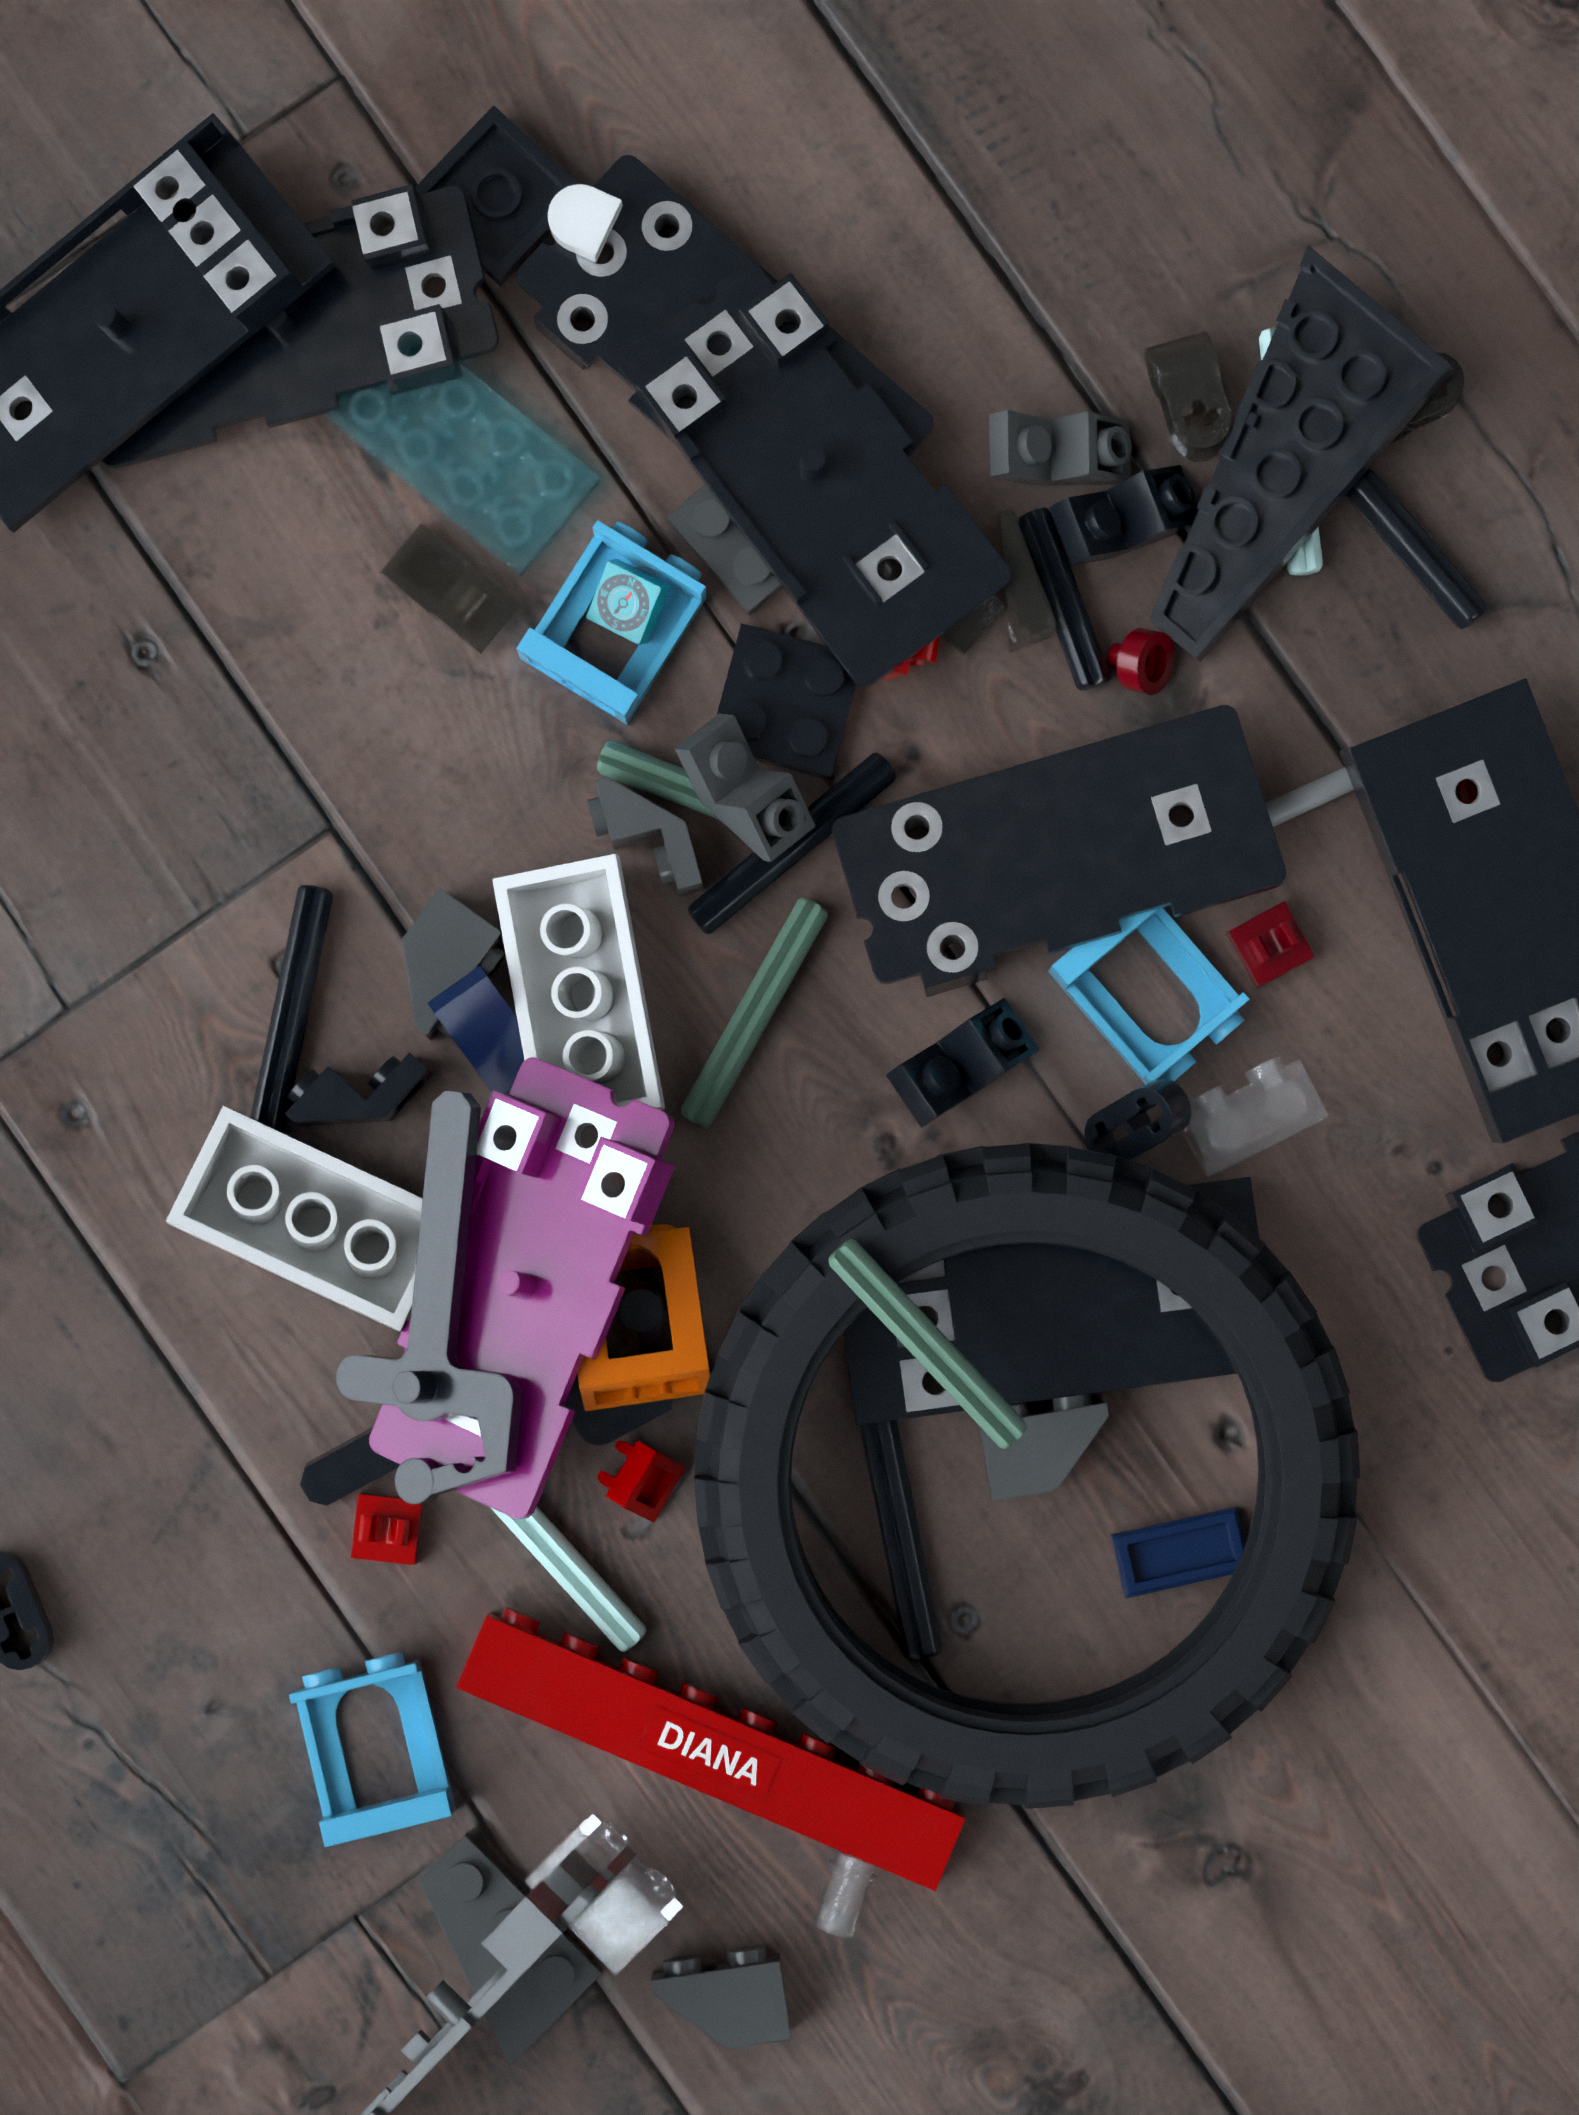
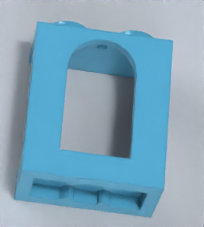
[516,520,707,725]
[1048,907,1250,1085]
[289,1652,456,1847]

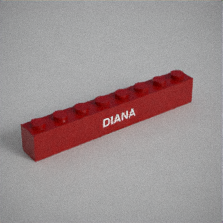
[456,1607,966,1891]

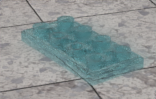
[326,344,601,577]

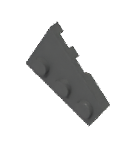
[419,1833,603,2066]

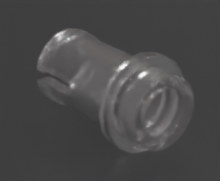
[814,1851,878,1938]

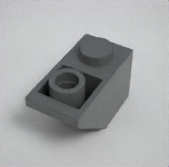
[402,887,506,1041]
[977,1394,1109,1502]
[651,1945,791,2050]

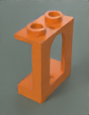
[578,1224,710,1411]

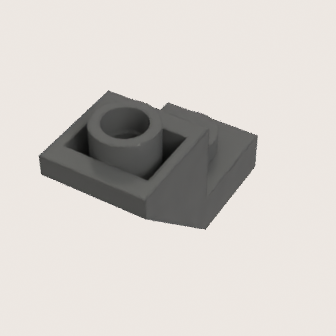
[989,410,1132,485]
[674,713,815,862]
[587,777,703,897]

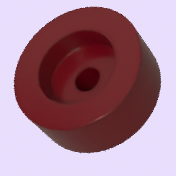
[1107,628,1175,695]

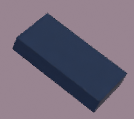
[427,966,524,1094]
[1110,1507,1245,1598]

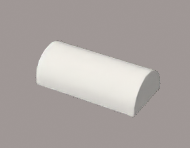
[492,854,665,1126]
[166,1106,423,1332]

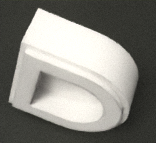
[548,184,623,262]

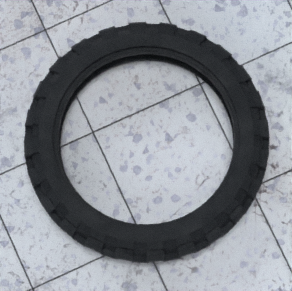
[694,1143,1361,1809]

